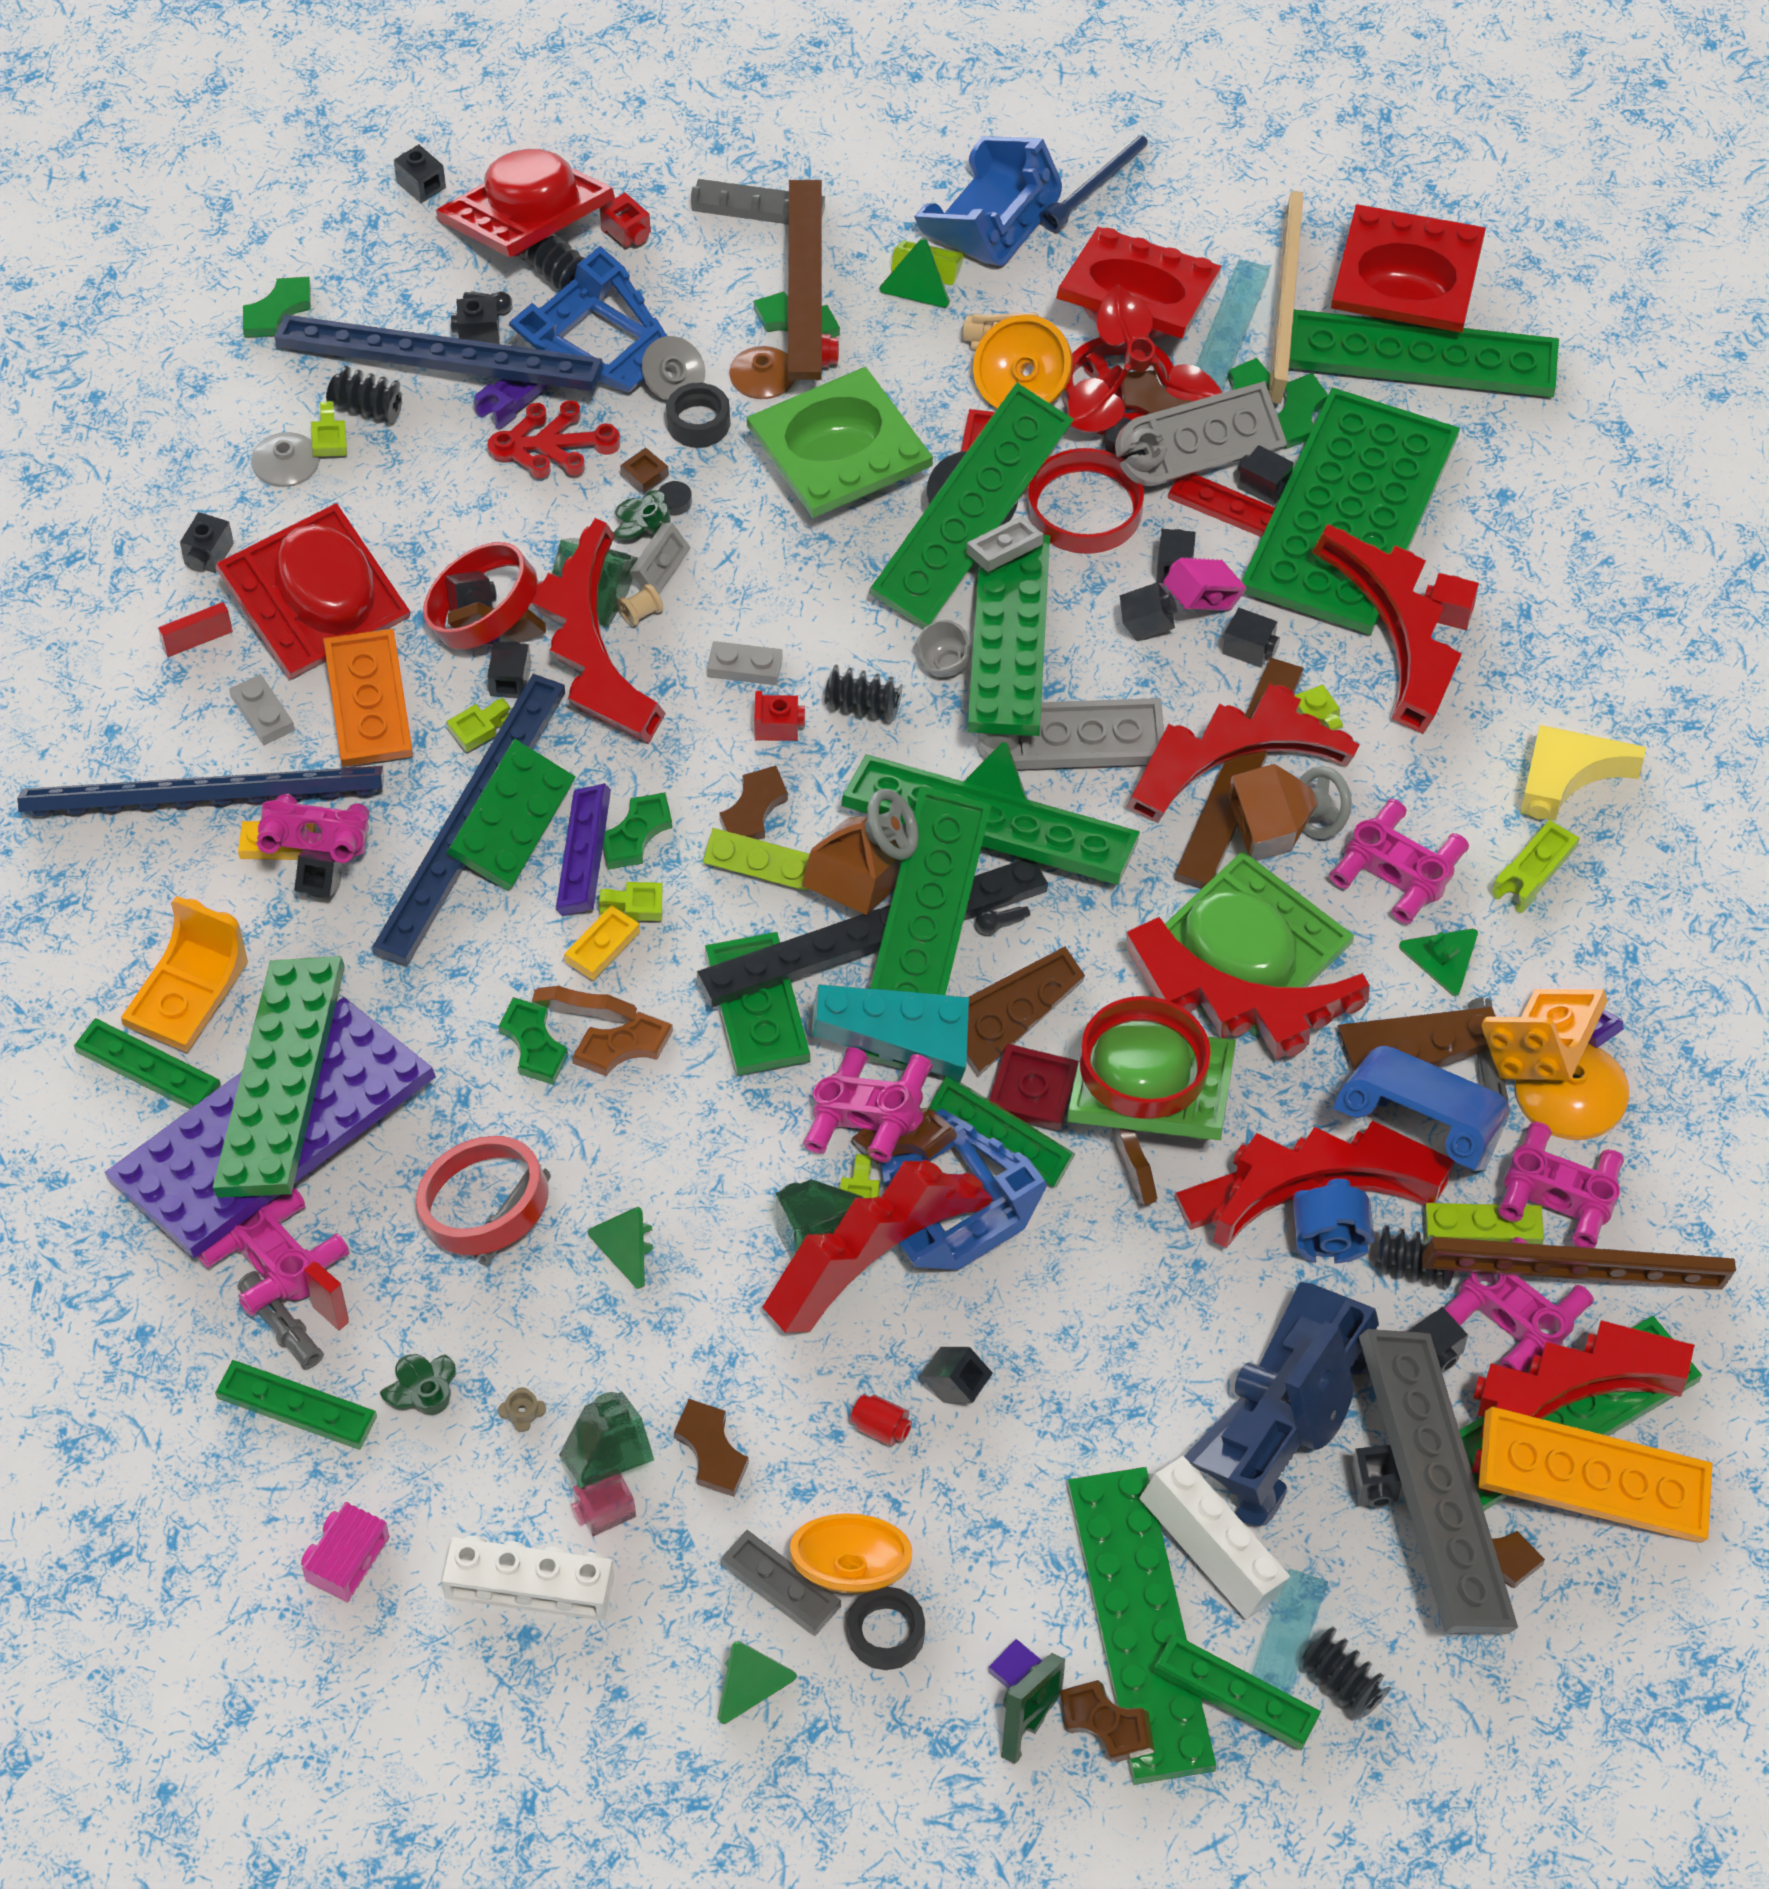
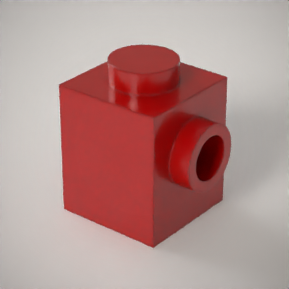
[1425,572,1479,631]

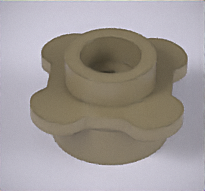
[498,1387,546,1432]

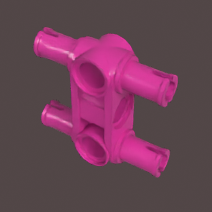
[256,794,369,863]
[1329,799,1469,924]
[803,1047,933,1163]
[1499,1122,1624,1248]
[198,1187,350,1316]
[1444,1237,1594,1372]

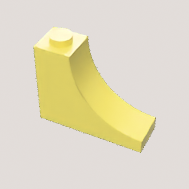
[1520,725,1646,821]

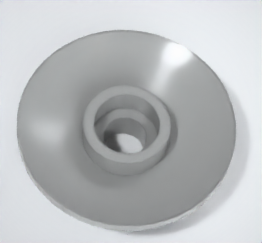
[642,336,705,401]
[251,432,320,487]

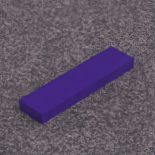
[556,783,611,916]

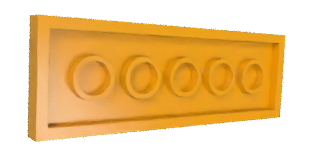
[1479,1407,1713,1543]

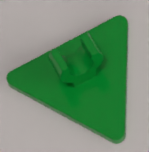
[879,238,950,308]
[964,742,1027,799]
[1399,928,1478,996]
[588,1207,653,1289]
[717,1641,797,1724]

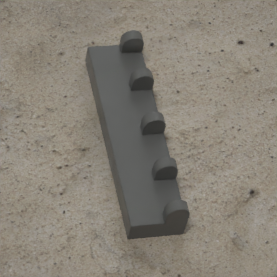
[691,179,825,225]

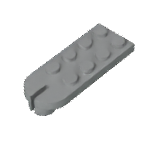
[1115,381,1288,486]
[978,698,1164,769]

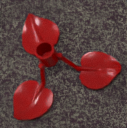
[1068,284,1222,433]

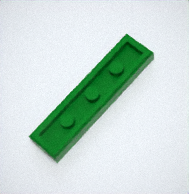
[74,1018,221,1109]
[928,1076,1075,1187]
[215,1360,377,1450]
[1153,1633,1321,1751]

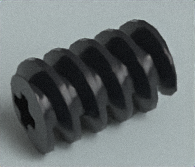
[519,233,585,291]
[326,366,402,424]
[825,664,903,722]
[1374,1225,1454,1288]
[1302,1627,1391,1720]

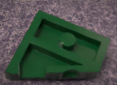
[1001,1653,1066,1764]

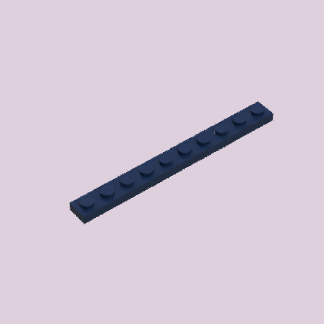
[274,315,604,392]
[372,674,565,966]
[17,766,384,816]

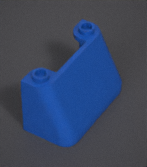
[914,136,1062,266]
[1333,1046,1510,1171]

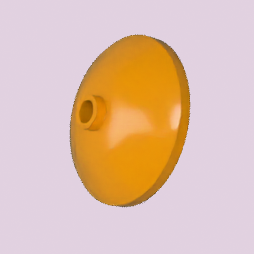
[973,315,1072,409]
[1515,1044,1629,1140]
[790,1513,912,1594]

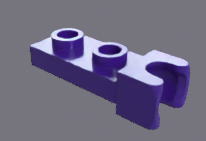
[474,379,550,429]

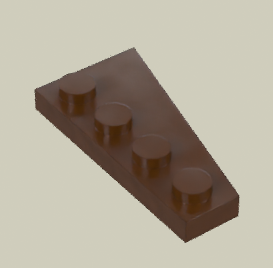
[966,946,1085,1078]
[1337,1006,1496,1072]

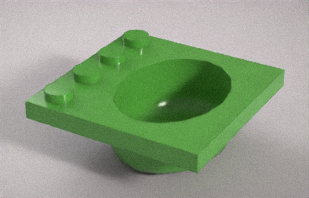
[746,366,933,518]
[1165,850,1354,1037]
[1068,1021,1236,1141]

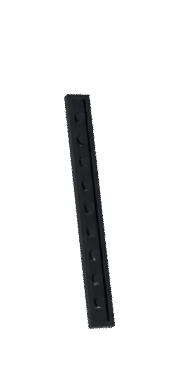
[697,859,1048,1008]

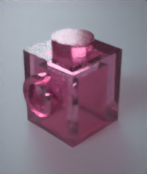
[570,1467,636,1537]

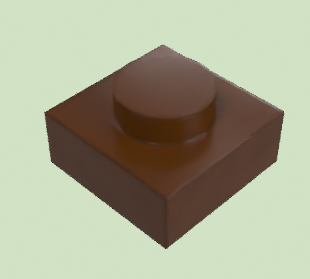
[620,447,669,493]

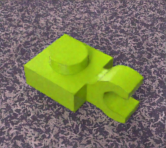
[311,401,347,457]
[1295,684,1343,731]
[446,698,511,752]
[599,882,663,921]
[837,1154,880,1219]

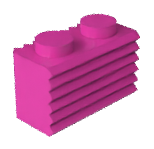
[1164,557,1246,611]
[301,1502,390,1602]

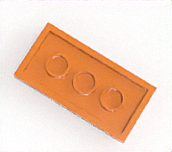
[323,628,413,767]

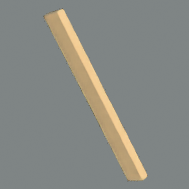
[1269,191,1304,404]

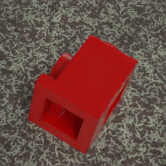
[599,192,651,248]
[754,691,805,741]

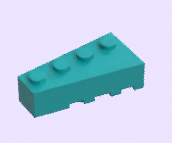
[812,984,969,1082]

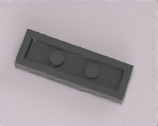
[721,1530,841,1636]

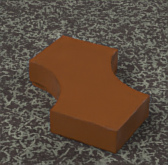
[532,985,637,1022]
[572,1012,673,1076]

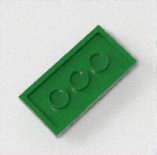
[446,738,576,891]
[705,932,810,1076]

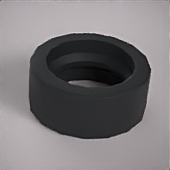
[666,382,731,448]
[847,1587,926,1670]

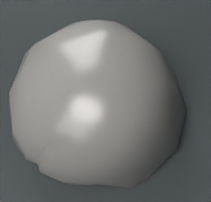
[916,620,972,677]

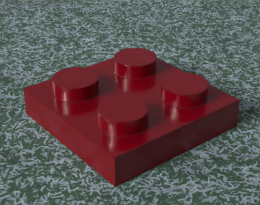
[989,1043,1079,1131]

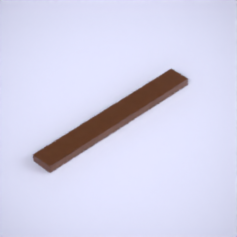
[788,180,822,380]
[1175,657,1304,889]
[1422,1237,1736,1290]

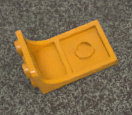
[121,896,248,1053]
[1481,989,1608,1080]

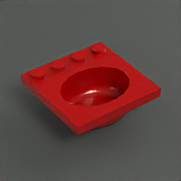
[436,149,616,258]
[1331,204,1486,333]
[1056,226,1222,339]
[216,503,411,680]

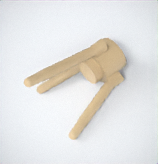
[963,312,1038,350]

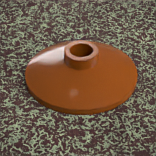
[729,346,795,399]

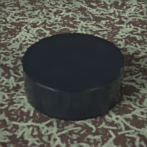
[658,481,692,515]

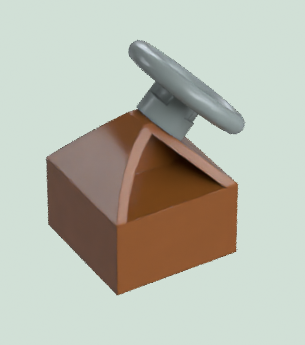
[1228,764,1352,861]
[802,789,919,915]

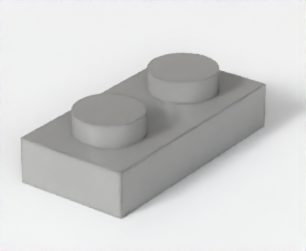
[966,516,1043,572]
[629,522,691,594]
[707,641,783,686]
[229,674,295,746]

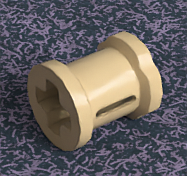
[617,583,663,627]

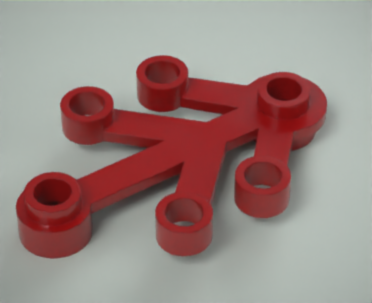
[487,400,620,478]

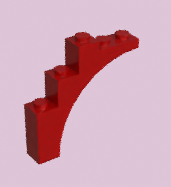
[531,518,666,744]
[1312,524,1462,734]
[1126,684,1360,823]
[1126,917,1370,1060]
[1212,1120,1455,1248]
[762,1160,993,1333]
[1472,1320,1695,1493]

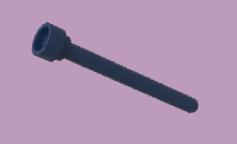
[1040,135,1148,233]

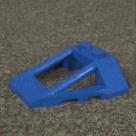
[509,246,667,392]
[880,1109,1047,1270]

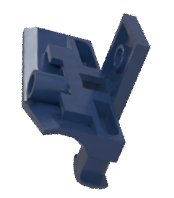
[1184,1282,1379,1527]

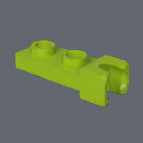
[1492,819,1580,913]

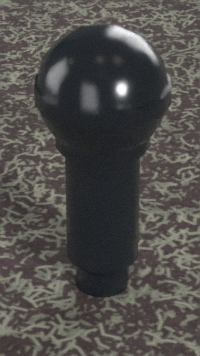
[463,291,512,315]
[976,906,1030,935]

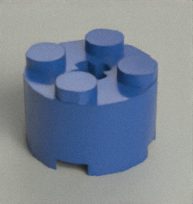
[1293,1179,1375,1264]

